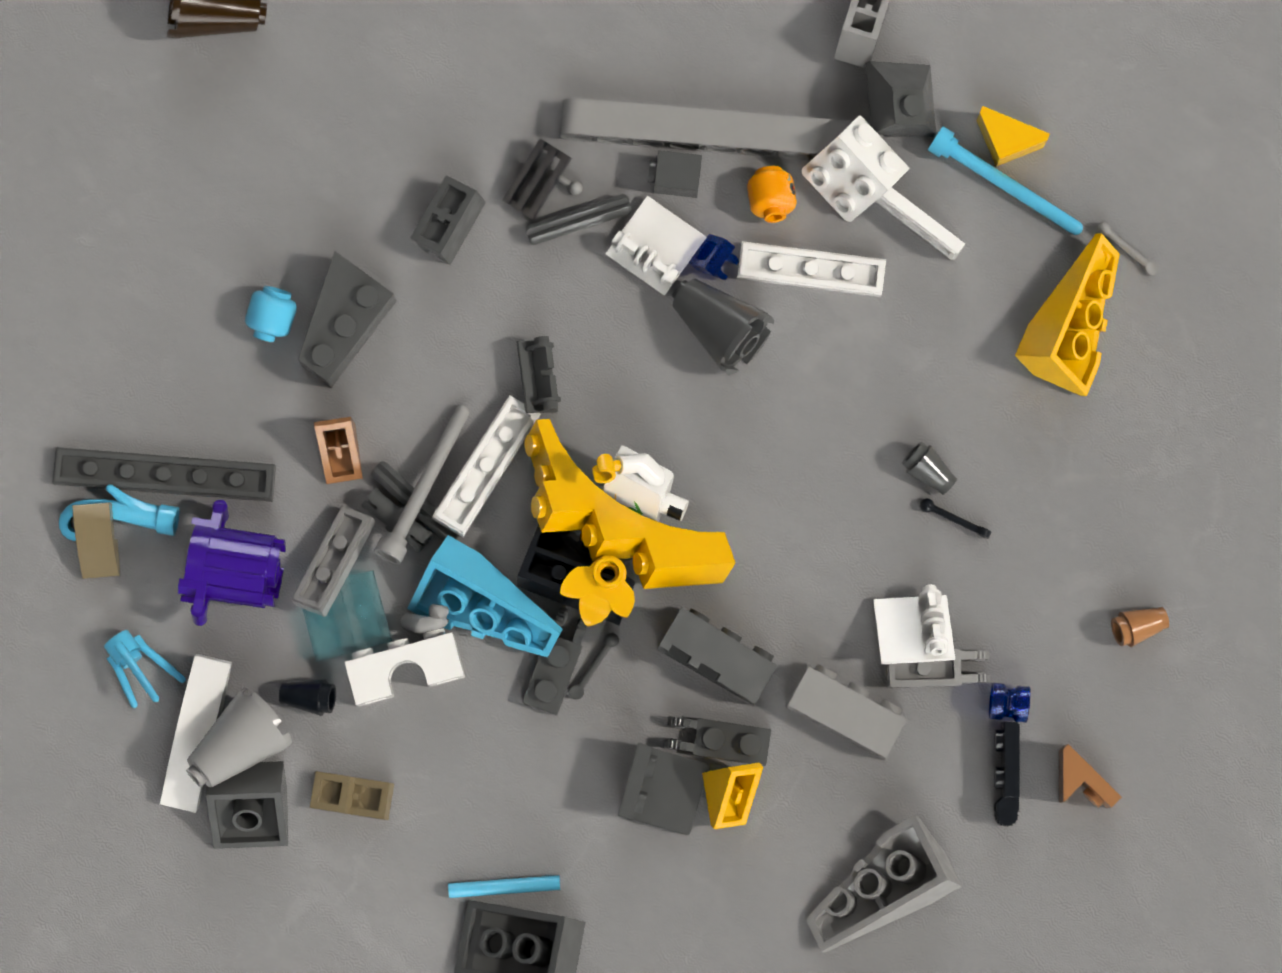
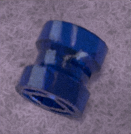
[989,683,1031,723]

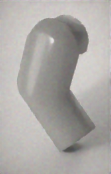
[401,604,449,634]

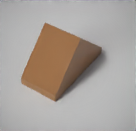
[314,417,363,484]

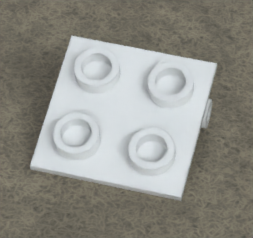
[605,196,707,296]
[873,584,955,664]

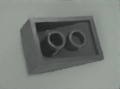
[454,900,586,973]

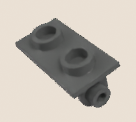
[516,336,561,413]

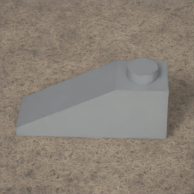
[834,0,890,68]

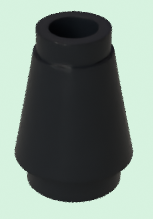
[279,679,336,716]

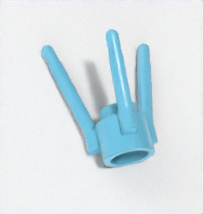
[104,630,186,708]

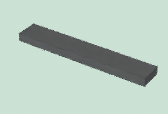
[52,447,276,502]

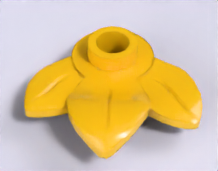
[560,555,635,627]

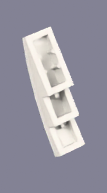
[160,653,232,813]

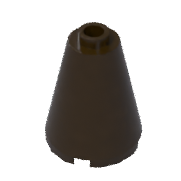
[167,0,267,38]

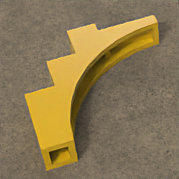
[524,419,736,589]

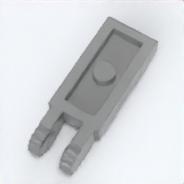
[886,649,990,688]

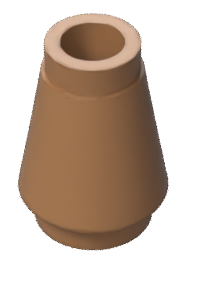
[1111,607,1169,647]

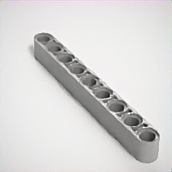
[560,98,884,160]

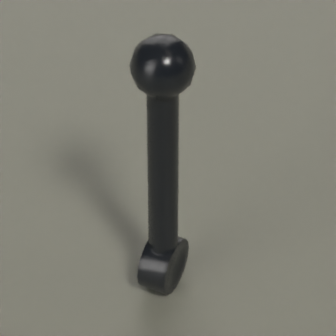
[920,498,992,539]

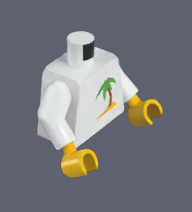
[580,445,689,542]

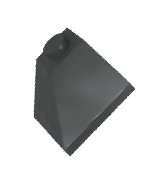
[866,61,936,137]
[206,761,288,849]

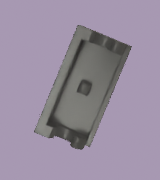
[410,175,486,265]

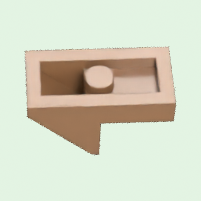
[1059,744,1122,808]

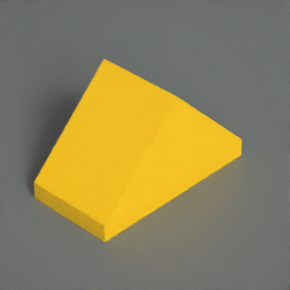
[976,106,1050,167]
[702,762,763,829]

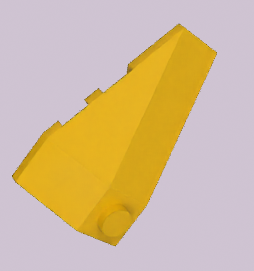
[1015,233,1120,396]

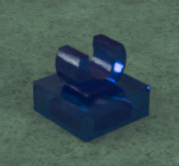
[689,234,739,280]

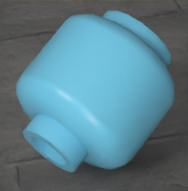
[245,286,297,342]

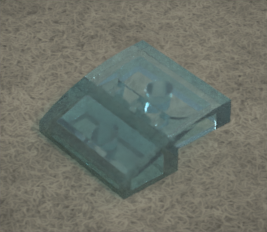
[302,570,392,662]

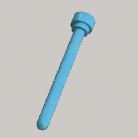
[928,126,1083,235]

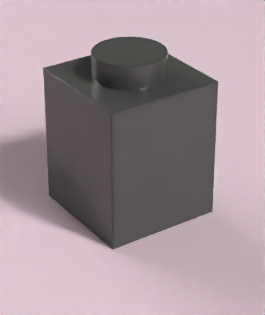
[648,150,702,198]

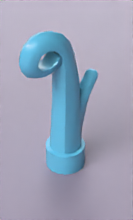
[59,484,180,541]

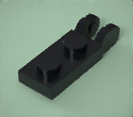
[994,722,1020,827]

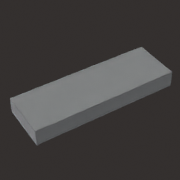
[291,505,376,617]

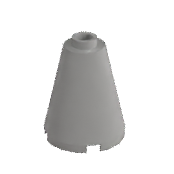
[186,687,292,788]

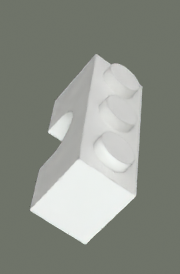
[345,628,465,707]

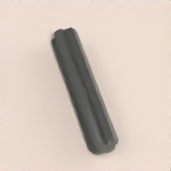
[526,194,631,245]
[371,461,459,541]

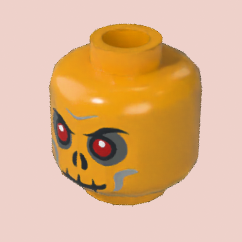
[747,166,797,223]

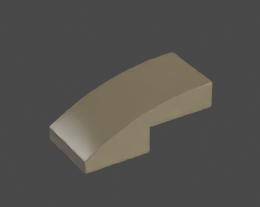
[72,502,120,579]
[310,771,394,820]

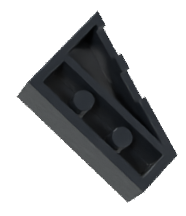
[516,524,635,626]

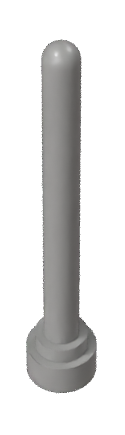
[374,405,470,564]

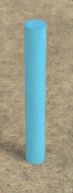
[448,875,561,898]

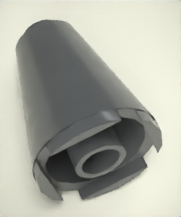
[672,279,774,375]

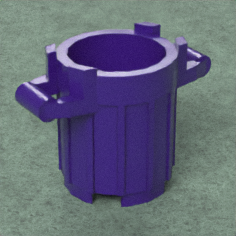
[178,500,286,626]

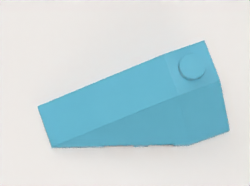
[407,535,563,657]

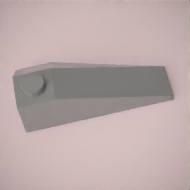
[806,815,962,953]

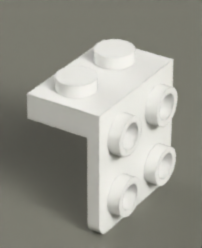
[802,115,910,222]

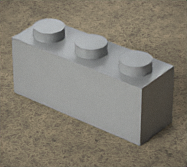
[786,664,907,760]

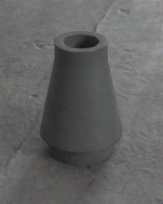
[902,442,957,495]

